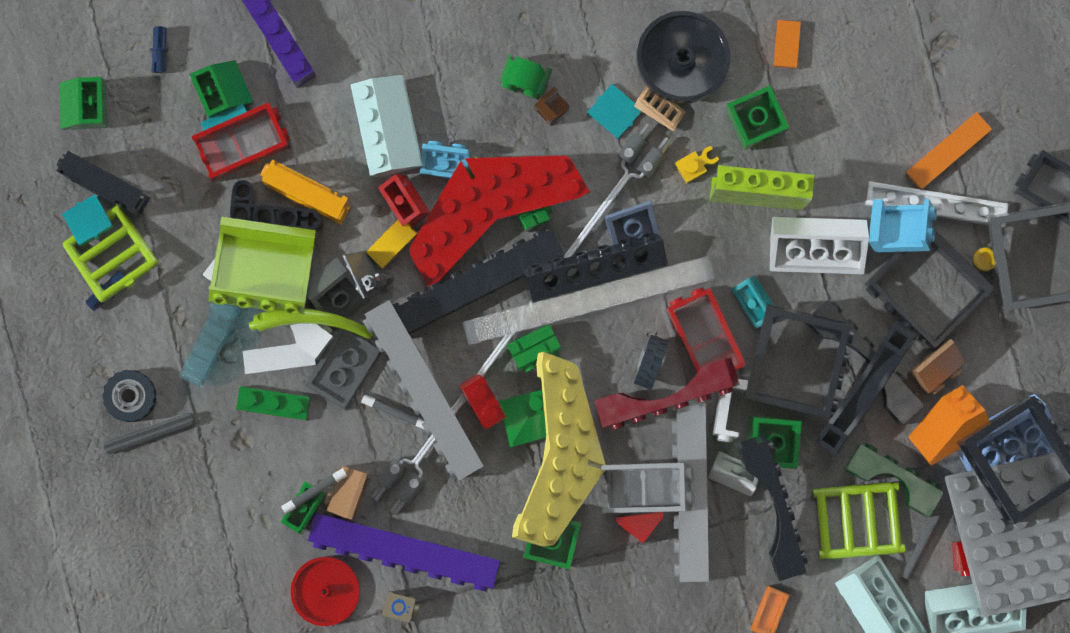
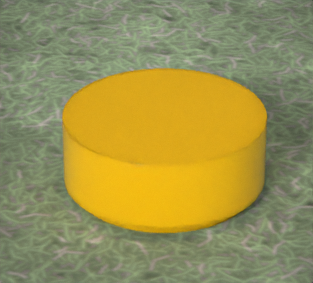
[972,248,995,272]

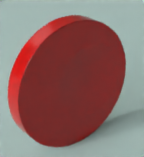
[290,557,360,626]

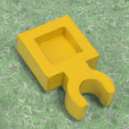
[675,146,719,184]

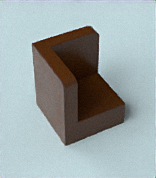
[534,86,570,126]

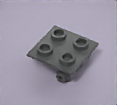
[343,250,394,298]

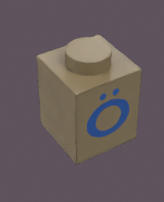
[382,591,420,622]

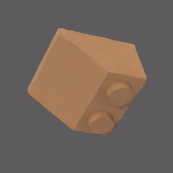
[908,339,965,394]
[325,465,371,520]

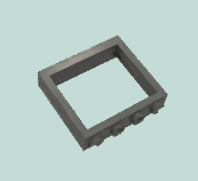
[987,202,1070,311]

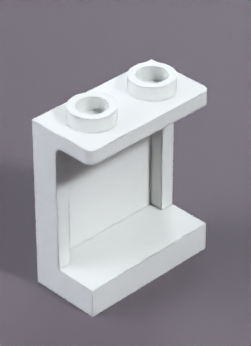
[712,379,748,443]

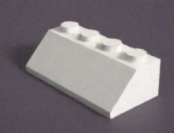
[770,217,869,274]

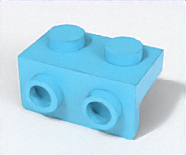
[420,141,470,179]

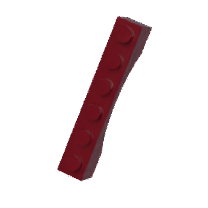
[594,358,740,430]

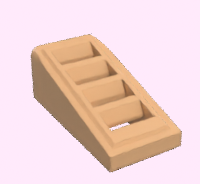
[634,86,686,131]

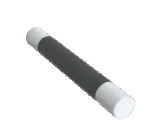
[361,394,425,429]
[281,468,347,514]

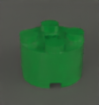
[499,54,553,100]

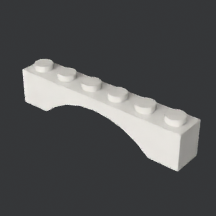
[203,259,334,360]

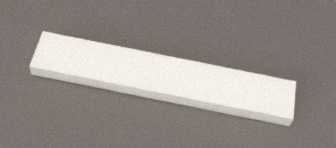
[865,181,1009,228]

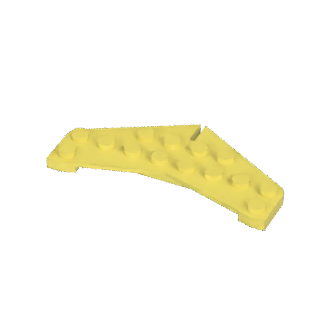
[512,352,606,547]

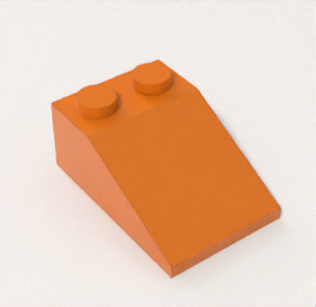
[908,385,989,466]

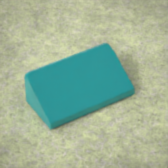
[731,275,777,329]

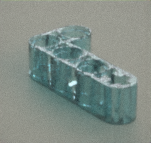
[179,302,242,388]

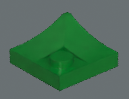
[499,389,547,447]

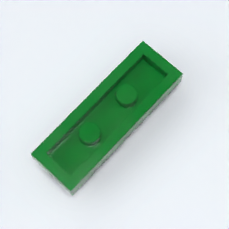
[236,386,310,421]

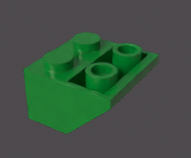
[189,60,254,118]
[59,77,108,130]

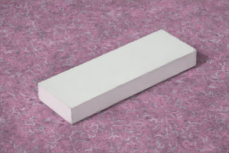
[243,344,316,375]

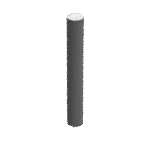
[901,513,942,581]

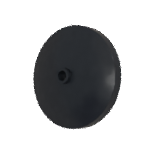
[636,11,730,104]

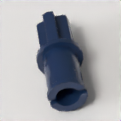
[150,26,169,73]
[86,270,125,311]

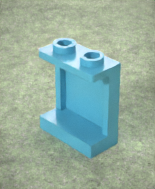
[869,199,937,252]

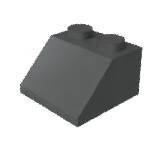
[306,258,371,329]

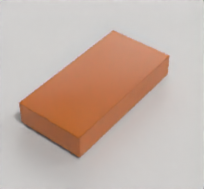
[773,20,801,69]
[750,586,790,633]

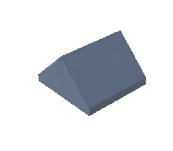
[604,201,660,245]

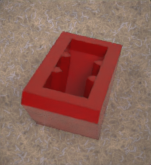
[615,512,664,543]

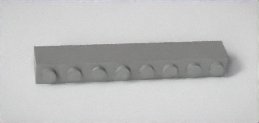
[363,300,483,480]
[671,391,709,582]

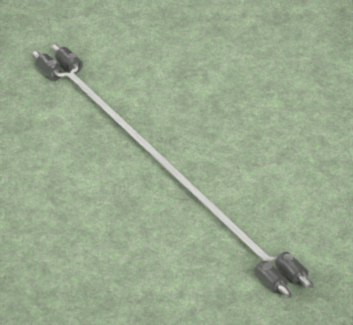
[371,124,672,515]

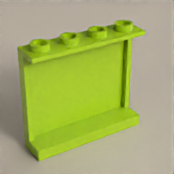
[710,165,815,211]
[208,217,316,315]

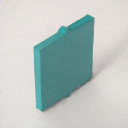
[587,84,642,139]
[62,194,113,247]

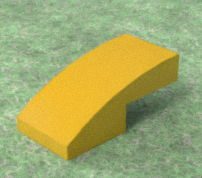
[366,220,418,269]

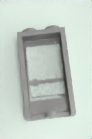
[601,463,695,513]

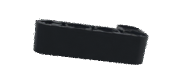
[230,180,324,232]

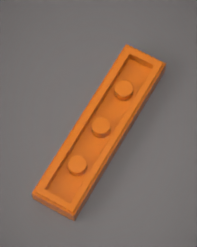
[905,112,992,190]

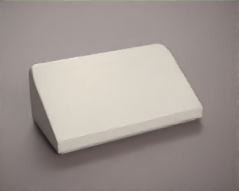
[708,451,759,496]

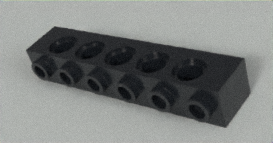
[522,233,668,303]

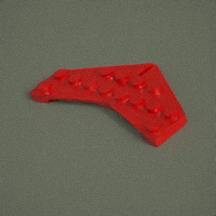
[410,155,591,287]

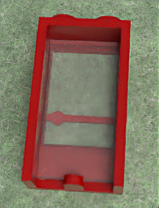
[191,102,291,182]
[666,287,746,374]

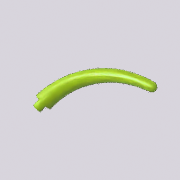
[249,309,373,339]

